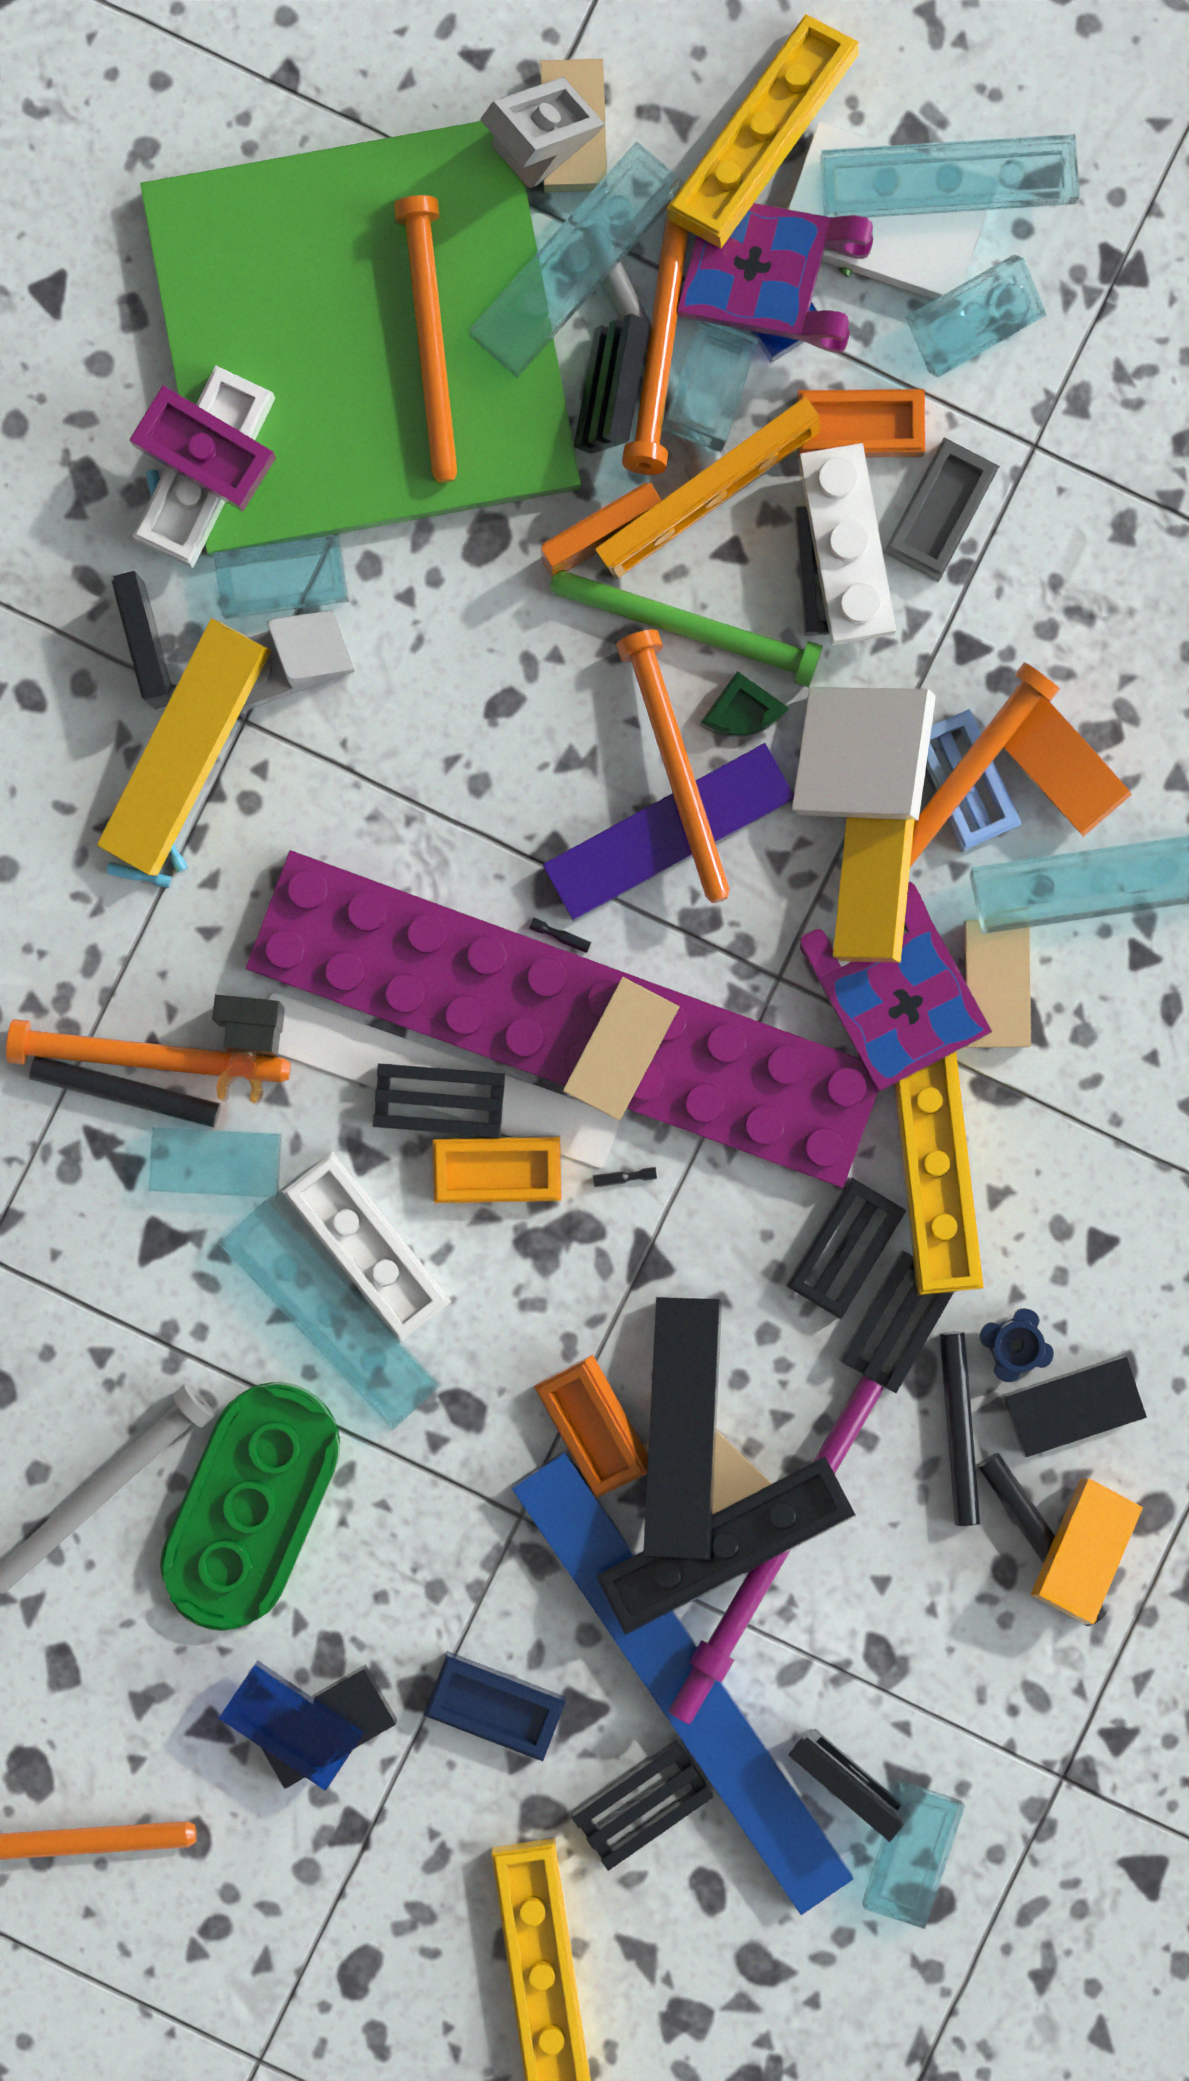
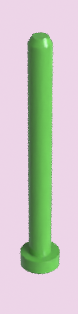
[550,571,823,688]

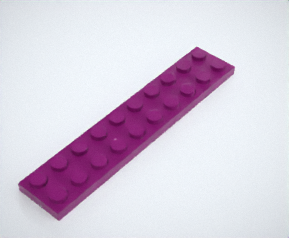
[245,850,878,1188]

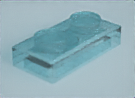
[905,254,1047,377]

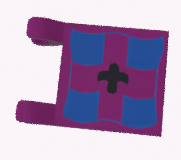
[677,203,873,353]
[800,882,992,1092]

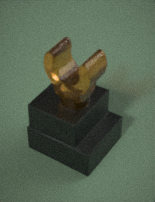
[212,994,285,1105]

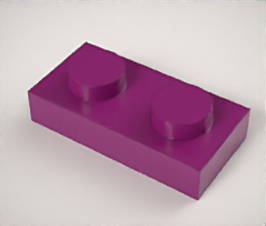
[129,385,276,512]

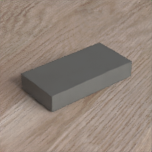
[883,437,1000,582]

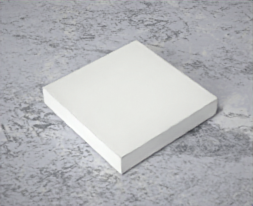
[792,687,936,820]

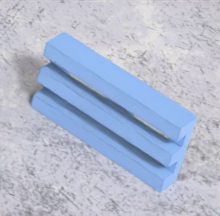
[925,709,1022,852]

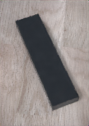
[643,1297,722,1560]
[596,1457,856,1635]

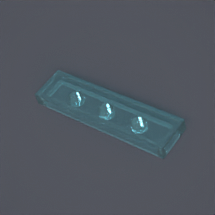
[820,134,1080,218]
[469,141,684,378]
[969,836,1189,934]
[219,1199,441,1430]

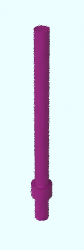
[668,1376,884,1725]

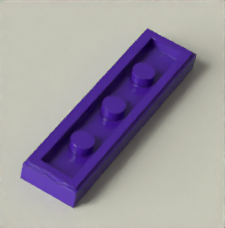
[542,743,794,921]

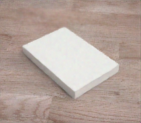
[789,121,998,306]

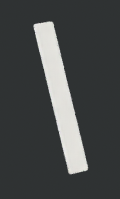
[269,993,621,1168]

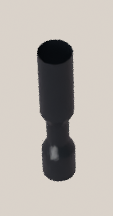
[529,917,592,954]
[593,1167,657,1188]

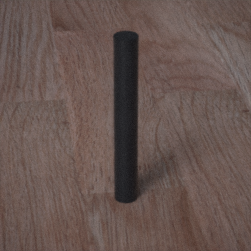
[29,1056,221,1128]
[939,1332,980,1526]
[978,1453,1107,1626]

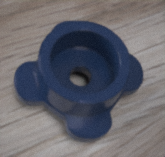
[979,1308,1054,1382]

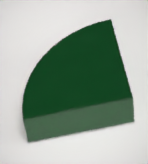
[700,671,789,737]

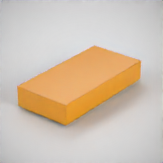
[433,1136,561,1203]
[1030,1478,1143,1624]

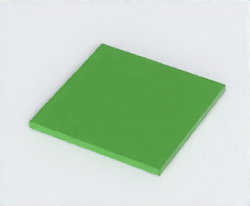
[140,121,581,557]

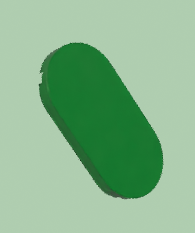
[160,1382,340,1631]

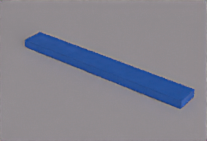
[512,1450,854,1915]

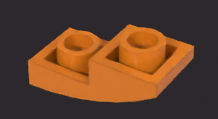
[1003,697,1132,837]

